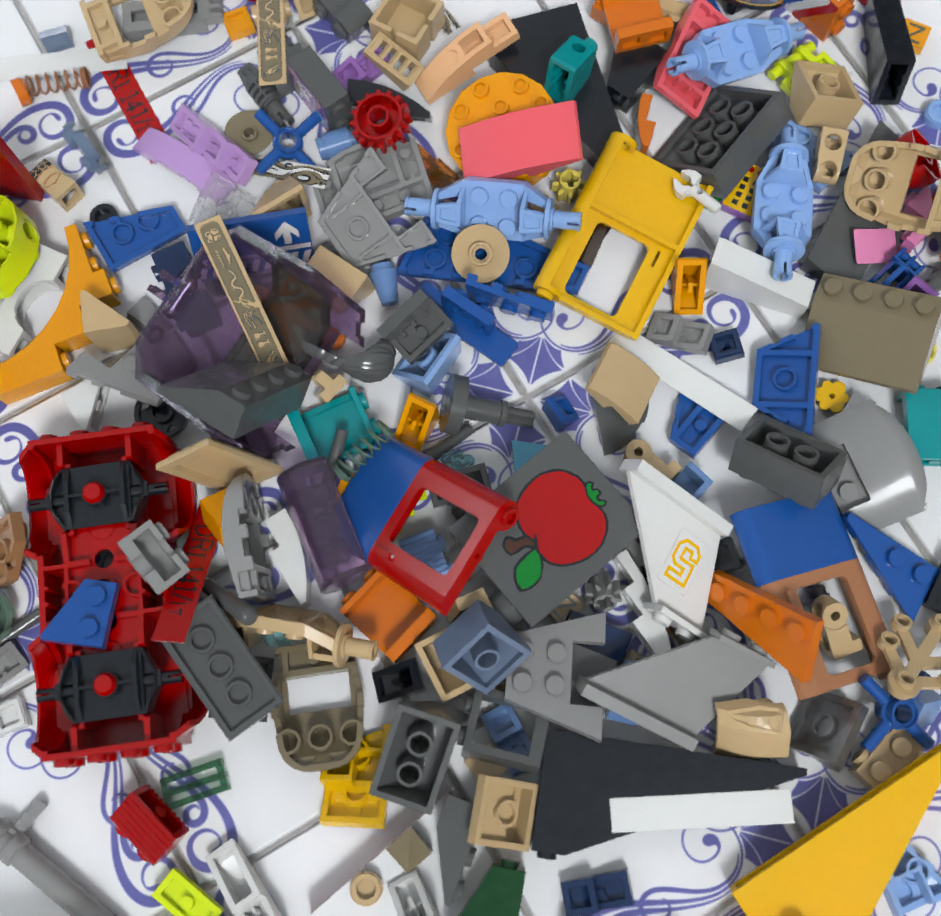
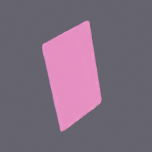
[854,228,897,264]

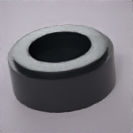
[89,204,120,222]

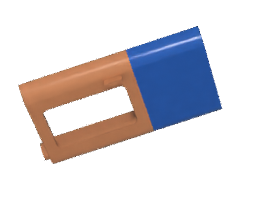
[730,491,891,701]

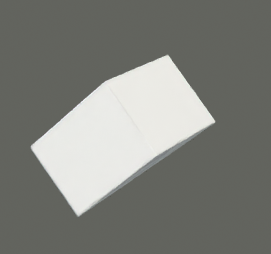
[60,379,110,433]
[387,869,440,916]

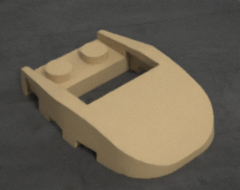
[79,0,194,63]
[844,140,941,235]

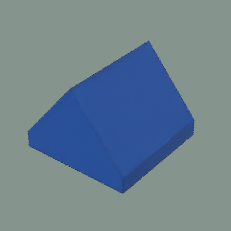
[542,394,580,432]

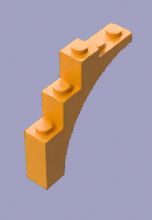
[0,224,122,405]

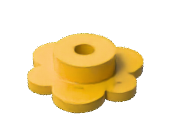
[816,380,849,413]

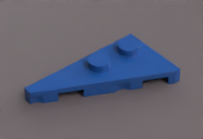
[842,512,939,621]

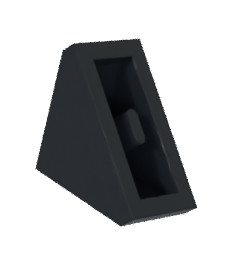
[372,657,426,704]

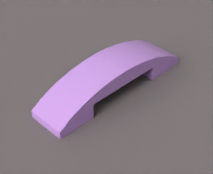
[133,127,238,206]

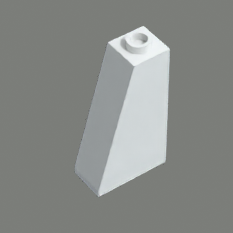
[705,237,816,318]

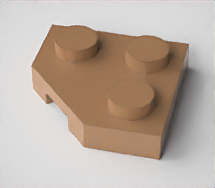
[0,512,28,589]

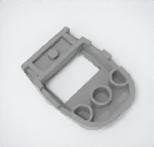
[221,473,276,603]

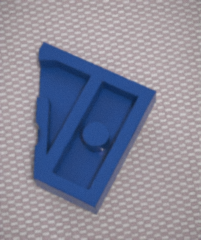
[670,393,725,460]
[40,579,120,649]

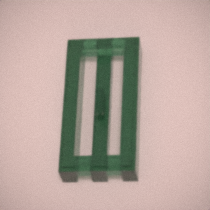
[159,758,232,810]

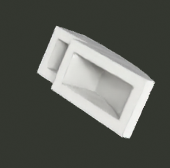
[264,508,312,609]
[205,838,282,916]

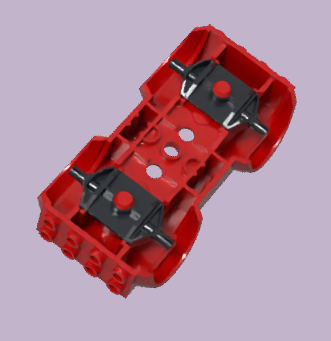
[19,422,208,768]

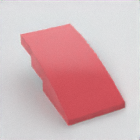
[458,100,583,179]

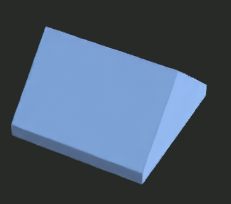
[392,332,461,398]

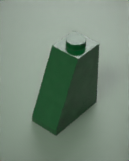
[458,858,526,916]

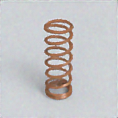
[24,66,91,97]

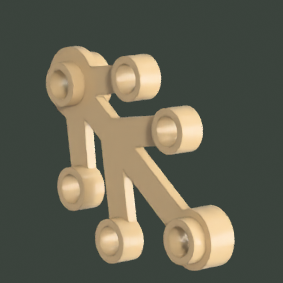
[877,613,941,700]

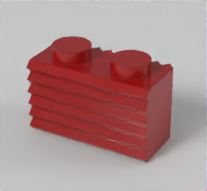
[109,784,190,866]

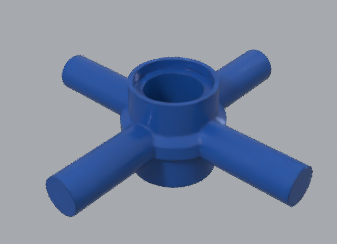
[254,109,322,176]
[858,671,935,753]

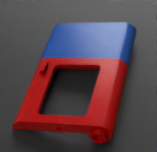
[324,435,519,616]

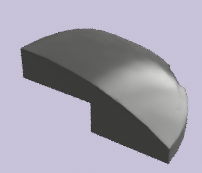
[591,396,649,456]

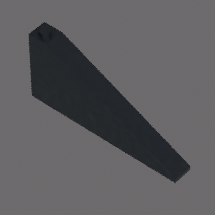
[488,3,626,168]
[530,729,807,860]

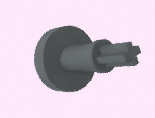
[439,373,536,435]

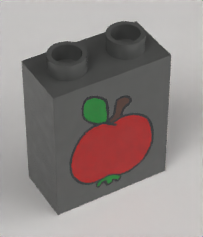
[444,430,639,629]

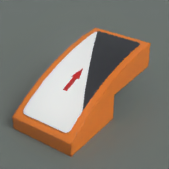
[635,92,656,155]

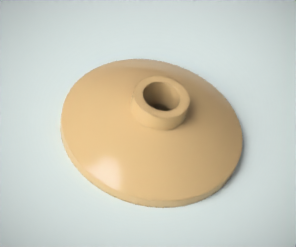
[451,224,510,283]

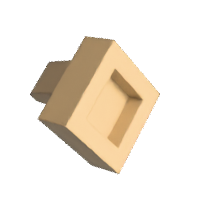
[311,369,348,403]

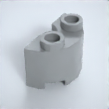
[117,519,190,595]

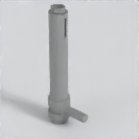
[0,798,116,916]

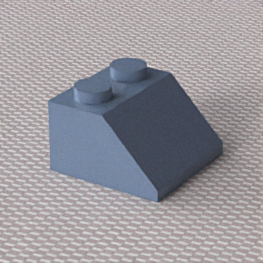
[432,599,532,695]

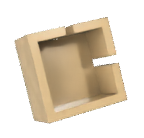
[368,0,445,62]

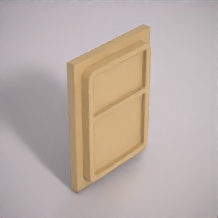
[156,438,283,491]

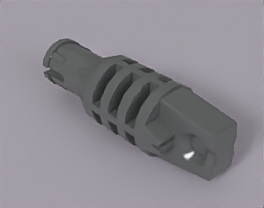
[237,62,295,128]

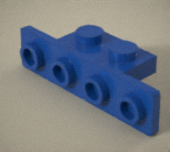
[418,282,518,367]

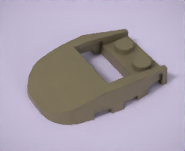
[271,643,364,772]

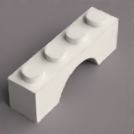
[0,243,69,359]

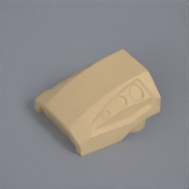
[712,698,791,759]

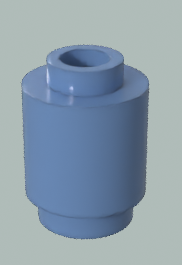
[315,126,358,161]

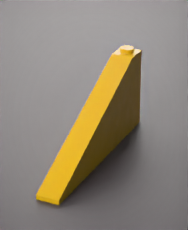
[729,743,941,916]

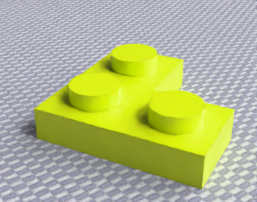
[151,867,225,916]

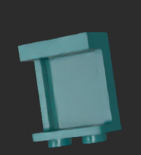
[896,384,941,467]
[287,386,382,474]

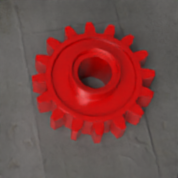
[349,89,413,154]

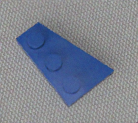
[83,205,187,274]

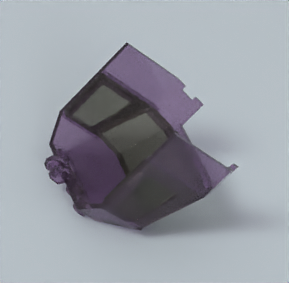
[135,225,365,460]

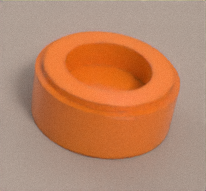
[10,77,32,107]

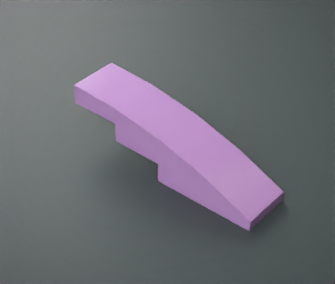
[169,103,259,187]

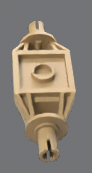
[223,603,379,668]

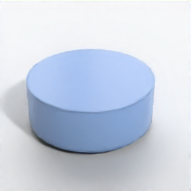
[922,100,941,130]

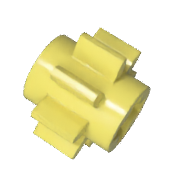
[551,167,587,205]

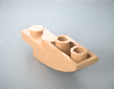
[415,12,520,105]

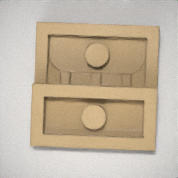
[585,342,660,425]

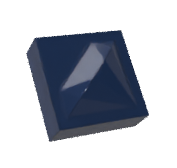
[710,328,745,365]

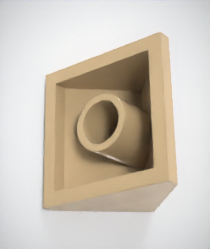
[295,245,375,314]
[80,289,143,353]

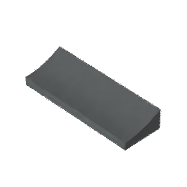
[800,120,899,280]

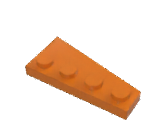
[708,569,824,683]

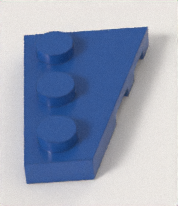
[465,273,555,323]

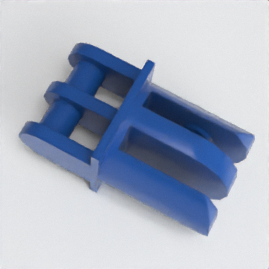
[867,247,927,289]

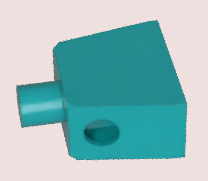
[544,36,598,103]

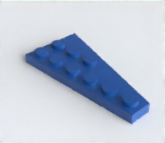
[397,216,590,295]

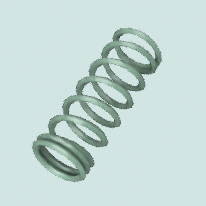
[332,420,394,482]

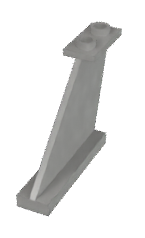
[574,627,777,752]

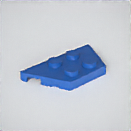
[752,323,822,436]

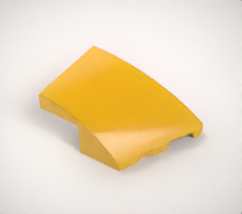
[319,724,391,829]

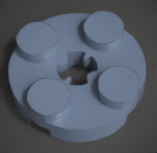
[61,120,108,175]

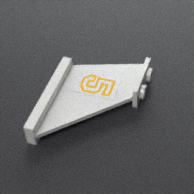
[619,459,734,642]

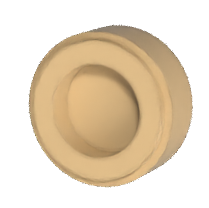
[350,870,383,906]

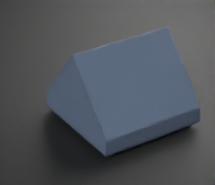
[38,25,75,53]

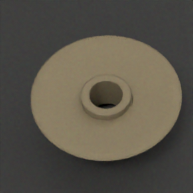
[224,110,273,155]

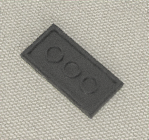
[162,595,286,742]

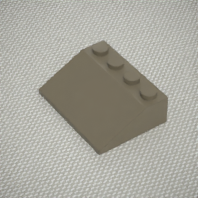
[805,273,941,395]

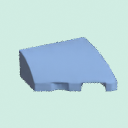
[883,844,941,916]

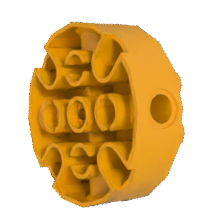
[445,72,554,186]

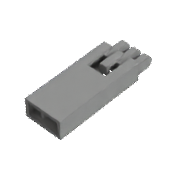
[121,0,224,43]

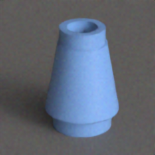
[369,261,398,307]

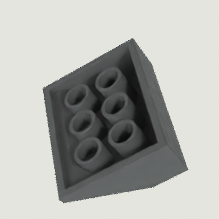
[652,85,791,199]
[156,360,312,440]

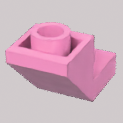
[897,186,932,254]

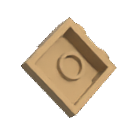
[848,729,925,791]
[467,774,539,852]

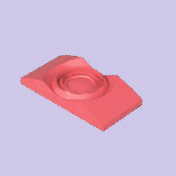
[653,0,731,120]

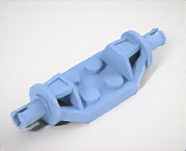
[666,16,806,88]
[750,127,814,282]
[404,176,582,242]

